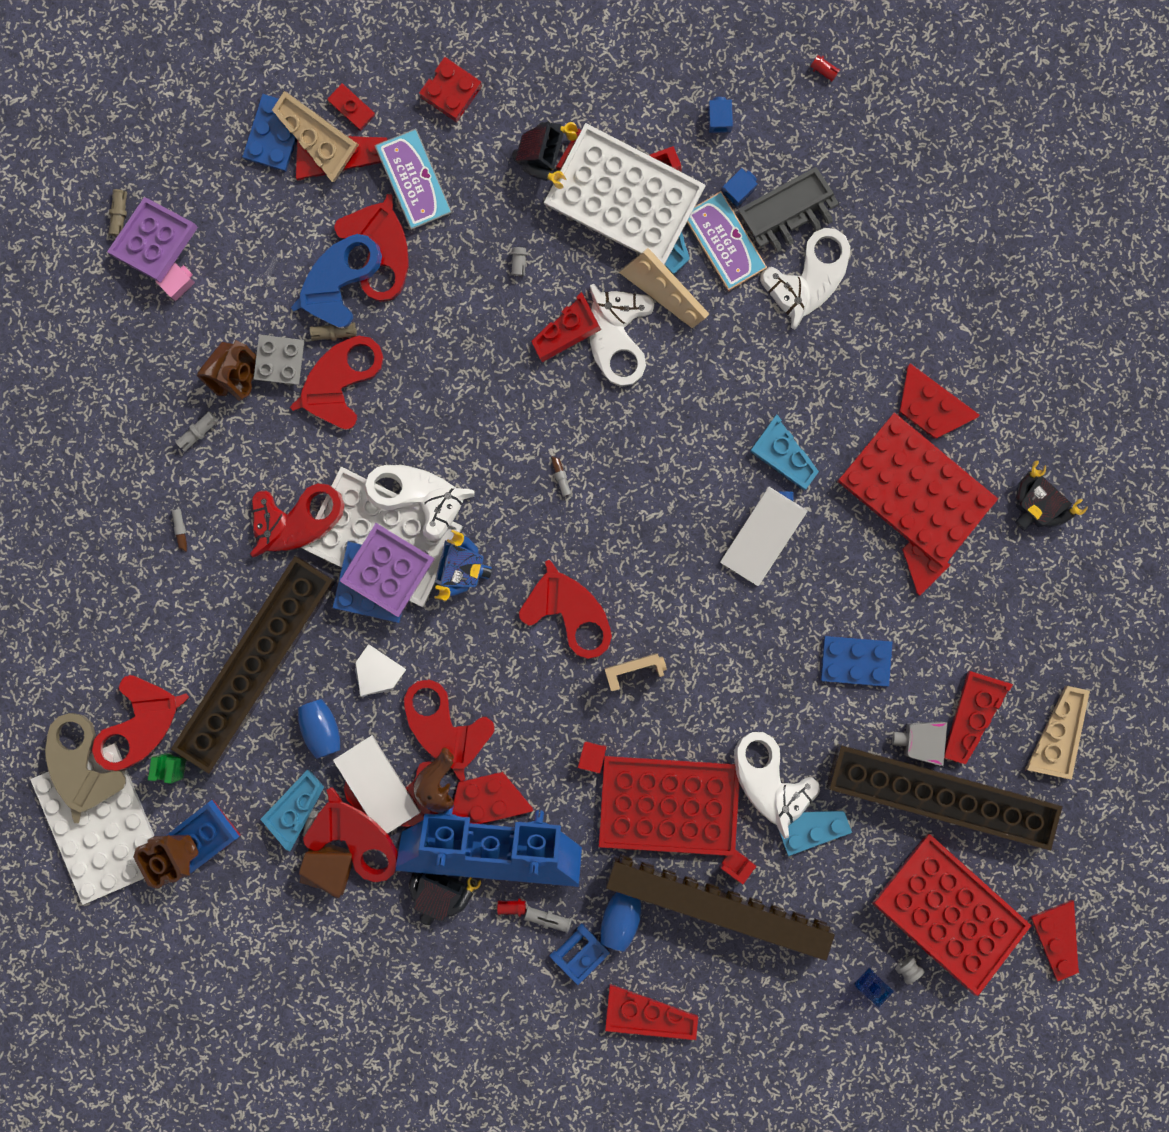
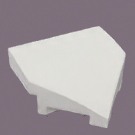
[355,644,406,697]

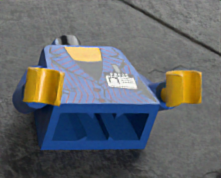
[435,530,492,601]

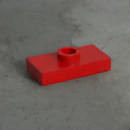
[327,83,376,131]

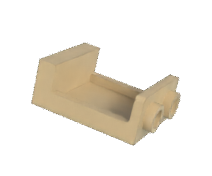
[604,653,667,691]

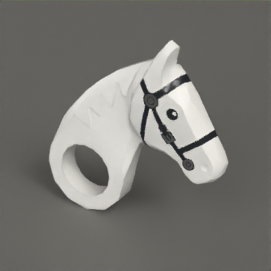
[365,465,474,541]

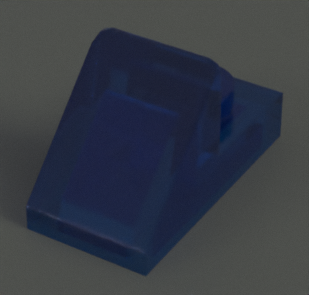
[854,967,894,1007]

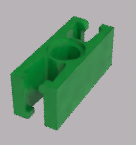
[148,753,187,784]

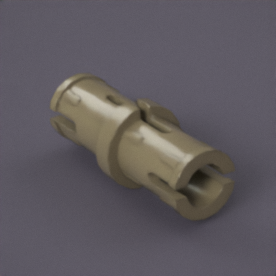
[108,189,127,236]
[310,322,357,341]

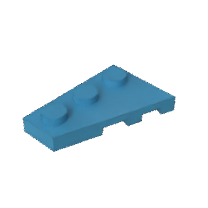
[260,770,324,851]
[777,811,852,856]

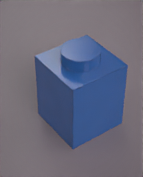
[708,97,733,133]
[721,168,757,207]

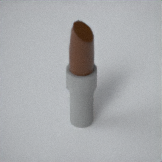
[552,456,571,497]
[172,509,187,552]

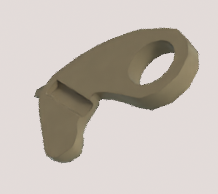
[45,713,126,823]

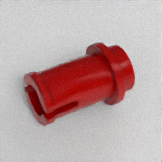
[810,55,840,82]
[497,898,526,917]

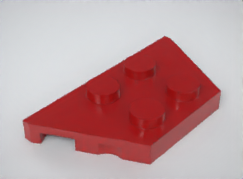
[899,363,979,439]
[452,771,534,824]

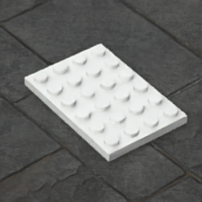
[544,123,706,265]
[301,467,463,607]
[30,743,154,905]

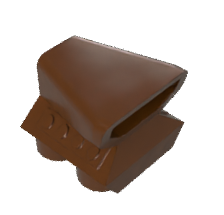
[196,340,256,401]
[133,835,198,889]
[299,843,353,899]

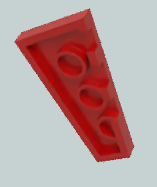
[296,136,388,181]
[944,671,1013,764]
[605,984,698,1040]

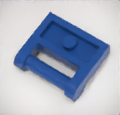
[549,923,610,985]

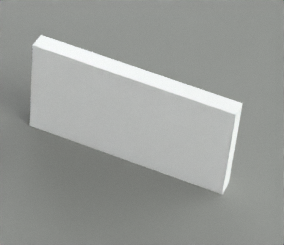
[720,487,807,586]
[333,735,420,833]

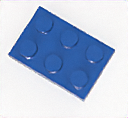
[242,94,297,172]
[821,636,893,686]
[166,800,240,873]

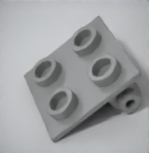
[254,335,304,386]

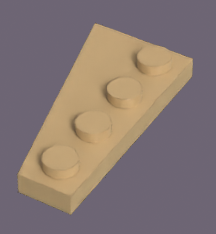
[272,91,359,182]
[619,248,709,328]
[1025,686,1090,780]

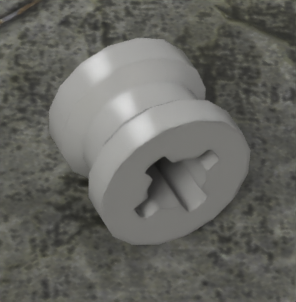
[895,956,925,985]

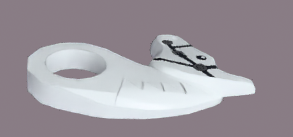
[734,732,820,839]

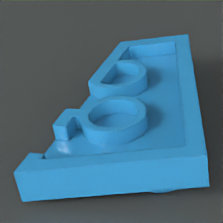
[750,415,819,491]

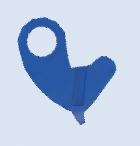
[291,234,382,329]

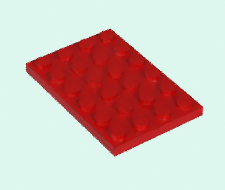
[837,412,998,567]
[599,756,739,856]
[872,834,1032,996]

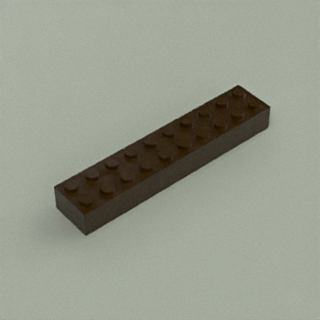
[171,556,336,774]
[826,744,1063,851]
[606,854,835,961]

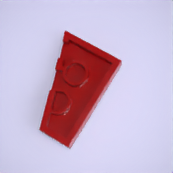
[531,292,602,362]
[1030,900,1079,981]

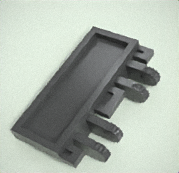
[738,167,839,252]

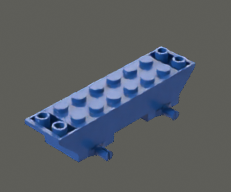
[396,805,582,887]

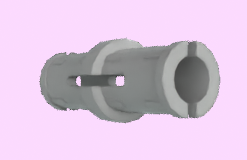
[175,411,219,452]
[524,906,572,933]

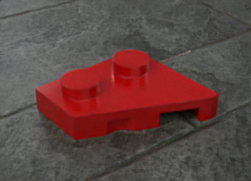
[902,542,950,596]

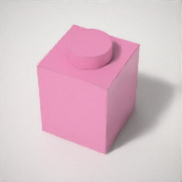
[155,263,195,301]

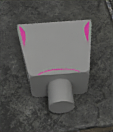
[892,721,947,766]

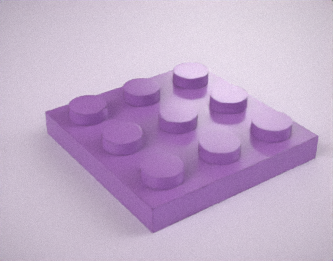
[107,197,198,283]
[340,523,435,617]

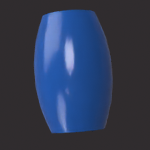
[298,699,340,759]
[601,892,641,952]

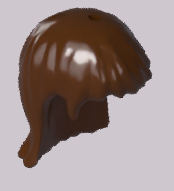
[414,747,454,812]

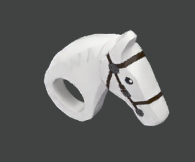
[760,228,850,330]
[589,284,654,387]

